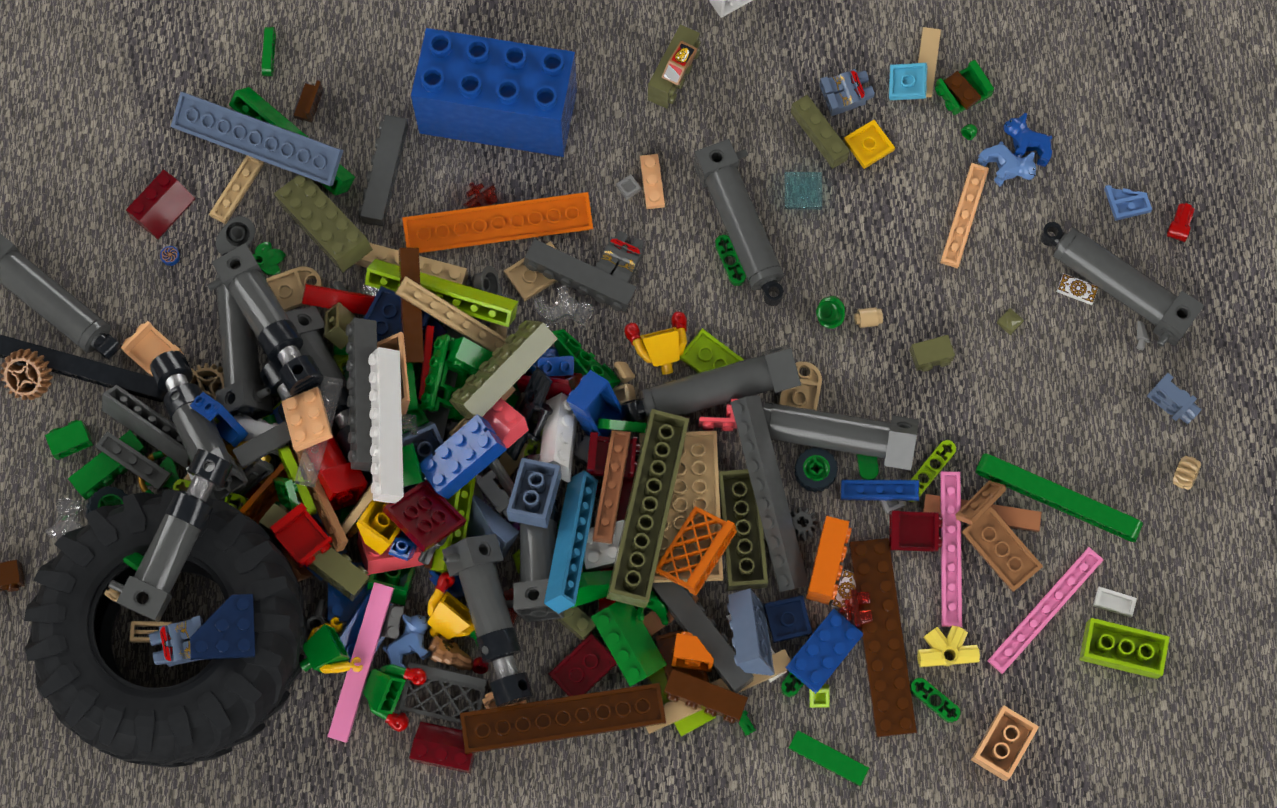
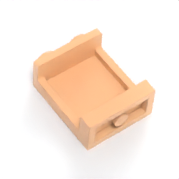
[121,321,184,377]

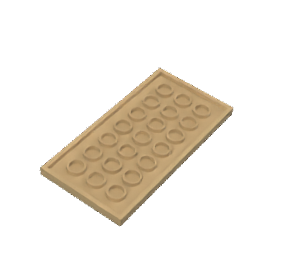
[639,431,723,583]

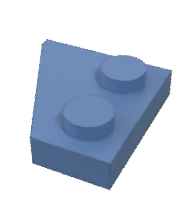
[1104,185,1152,221]

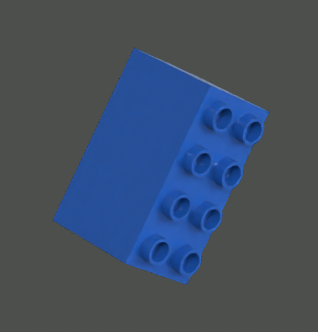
[411,28,577,157]

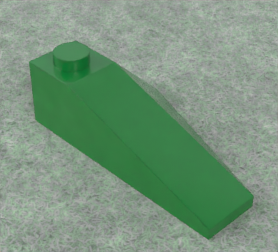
[552,329,621,388]
[571,570,613,608]

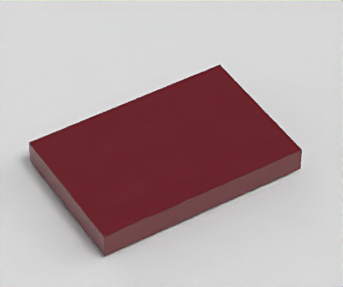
[548,633,617,696]

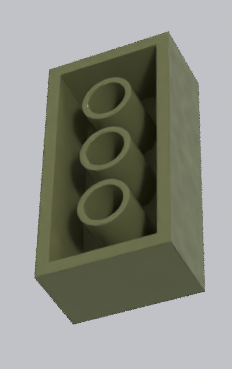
[648,24,701,109]

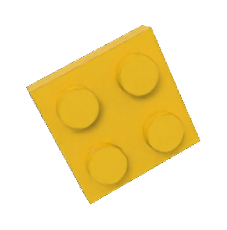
[843,120,895,169]

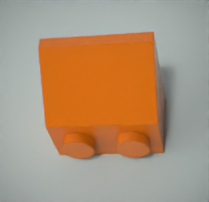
[672,632,714,672]

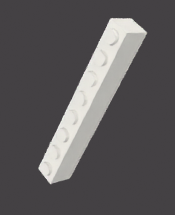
[368,347,404,504]

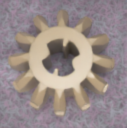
[1173,456,1201,490]

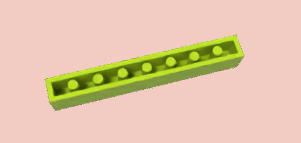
[365,259,518,327]

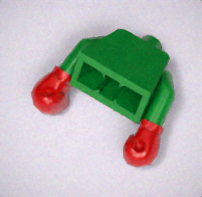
[363,664,427,732]

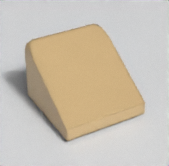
[614,362,635,384]
[613,383,636,406]

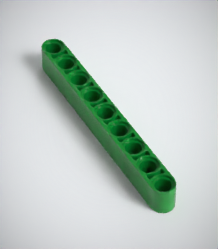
[975,454,1143,542]

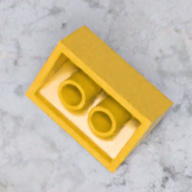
[356,499,401,555]

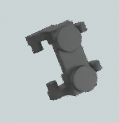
[381,605,404,639]

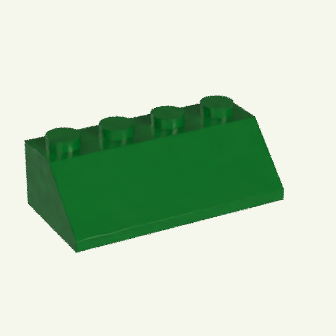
[591,601,667,687]

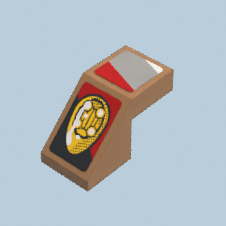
[662,41,698,85]

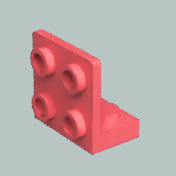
[699,399,738,431]

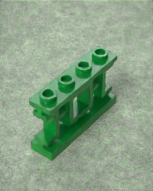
[420,334,471,423]

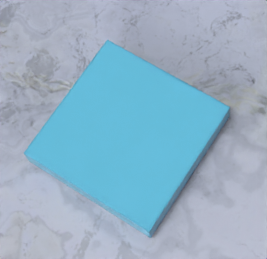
[889,63,927,100]

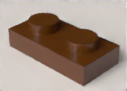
[944,71,981,110]

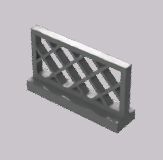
[399,662,489,723]

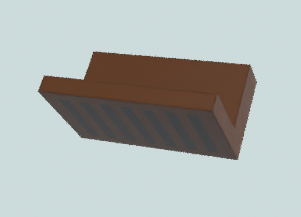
[294,80,323,123]

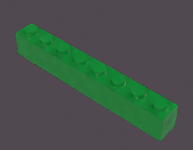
[229,87,355,196]

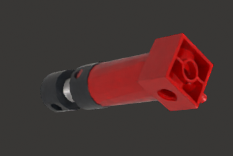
[260,362,368,511]

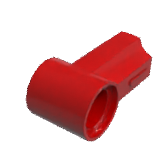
[1167,203,1195,242]

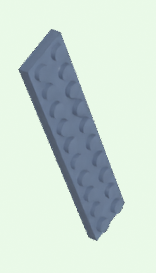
[171,92,343,186]

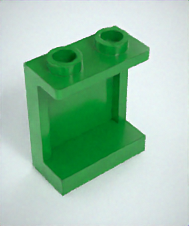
[935,60,994,115]

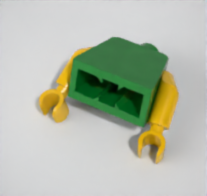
[299,617,363,674]

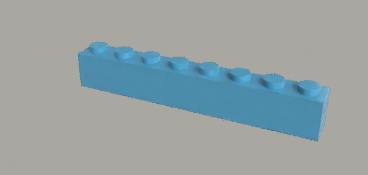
[544,470,598,614]

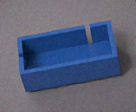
[567,370,625,437]
[419,414,507,499]

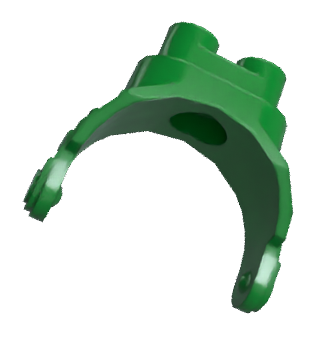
[636,591,669,625]

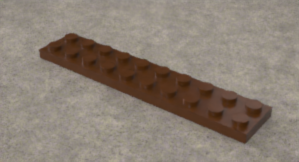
[849,538,917,738]
[460,683,666,754]

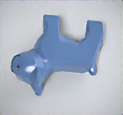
[978,142,1036,187]
[383,614,431,668]

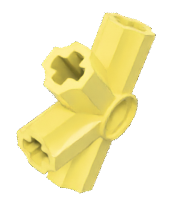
[917,625,980,667]

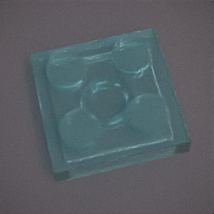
[784,172,822,210]

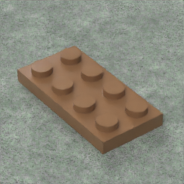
[961,507,1043,592]

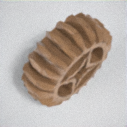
[0,349,53,400]

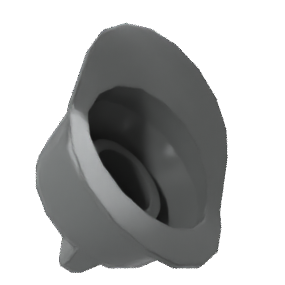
[215,216,255,255]
[473,266,503,296]

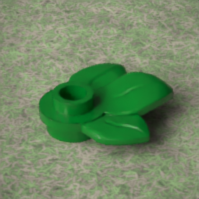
[253,242,286,276]

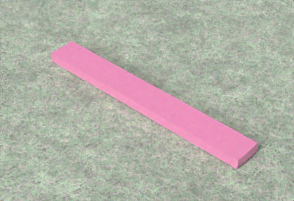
[940,471,962,628]
[987,547,1104,674]
[327,582,394,743]

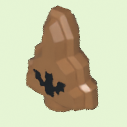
[427,635,473,670]

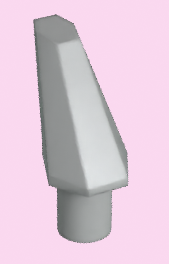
[1136,321,1150,350]

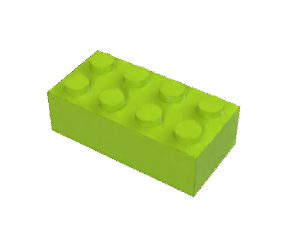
[1079,618,1170,679]

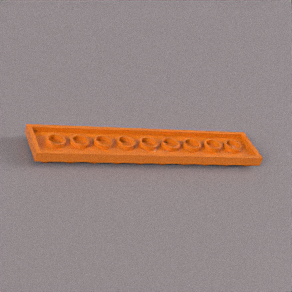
[402,192,593,253]

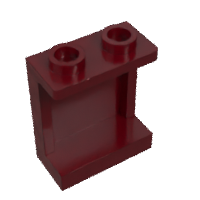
[586,432,640,479]
[889,510,942,552]

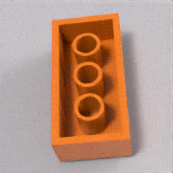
[806,516,852,605]

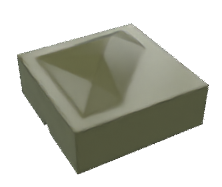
[997,308,1024,335]

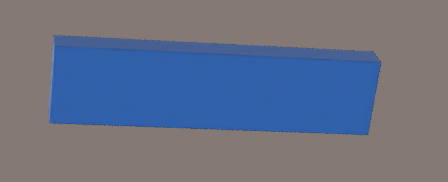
[841,480,919,501]

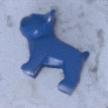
[1003,113,1052,166]

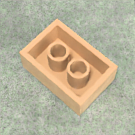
[971,706,1039,781]

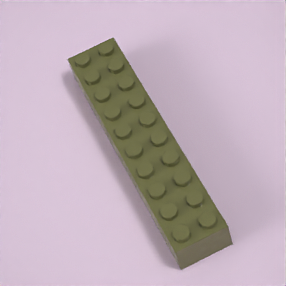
[606,409,689,608]

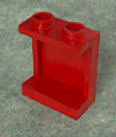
[270,502,333,568]

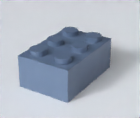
[507,458,562,528]

